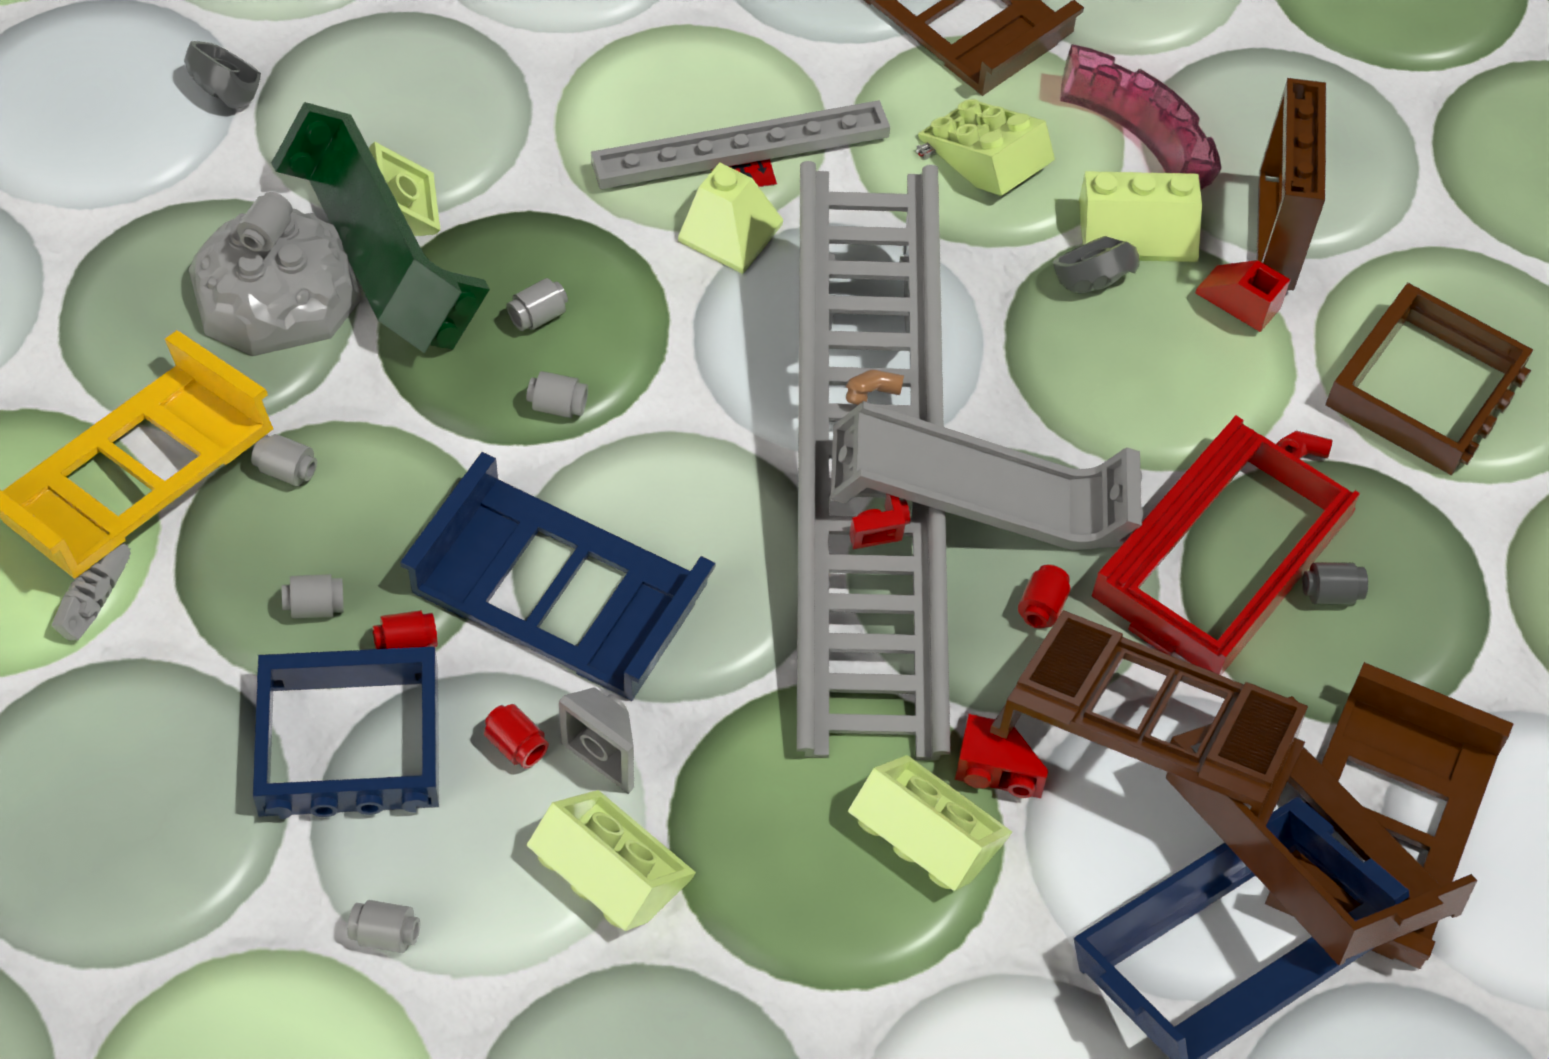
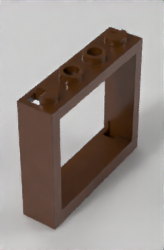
[1256,78,1326,291]
[1325,282,1534,476]

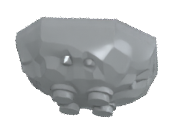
[189,209,361,356]

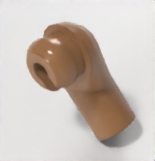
[845,370,904,405]

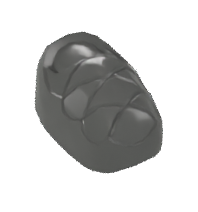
[184,41,261,109]
[1053,236,1139,293]

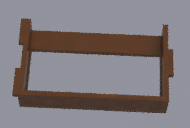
[1165,696,1478,966]

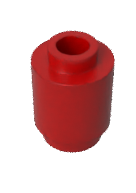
[1018,564,1071,629]
[372,610,438,649]
[484,704,549,769]

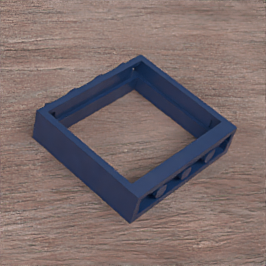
[253,646,439,820]

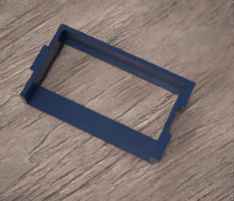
[1073,796,1409,1059]

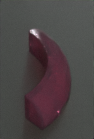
[1060,44,1222,191]

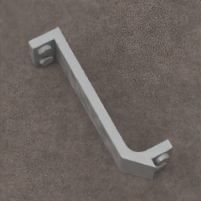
[830,401,1143,550]

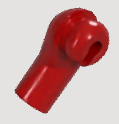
[1276,431,1333,459]

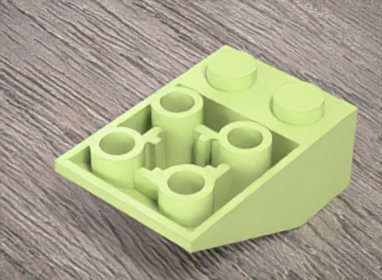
[918,99,1055,196]

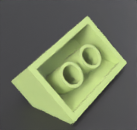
[1078,171,1202,262]
[848,755,1012,891]
[526,790,696,931]

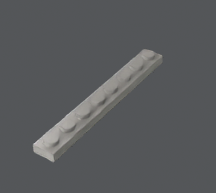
[591,100,890,189]

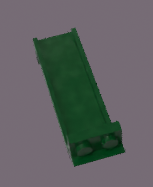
[271,102,490,353]

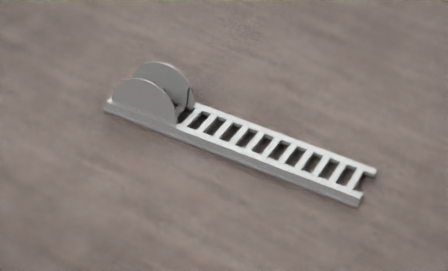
[797,161,950,760]

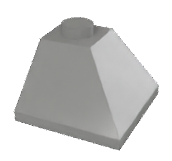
[559,687,634,794]

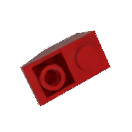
[1195,260,1291,332]
[955,714,1048,798]

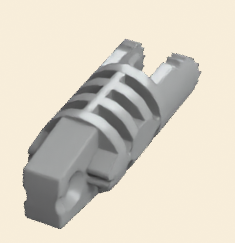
[52,543,131,640]

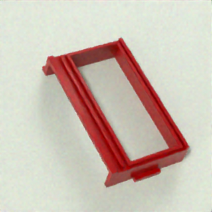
[1091,415,1360,675]

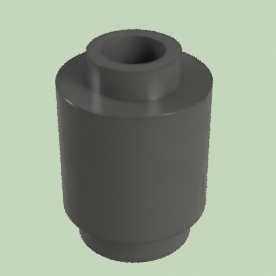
[1302,562,1368,604]

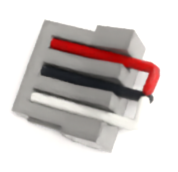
[916,142,936,160]

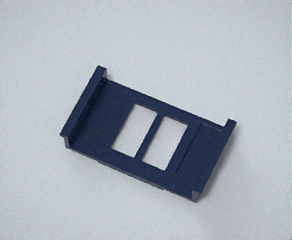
[400,452,716,701]

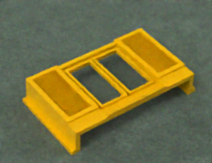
[0,330,273,579]

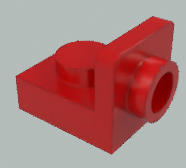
[849,493,910,550]

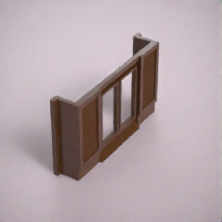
[864,0,1084,96]
[990,610,1308,826]
[1265,662,1514,969]

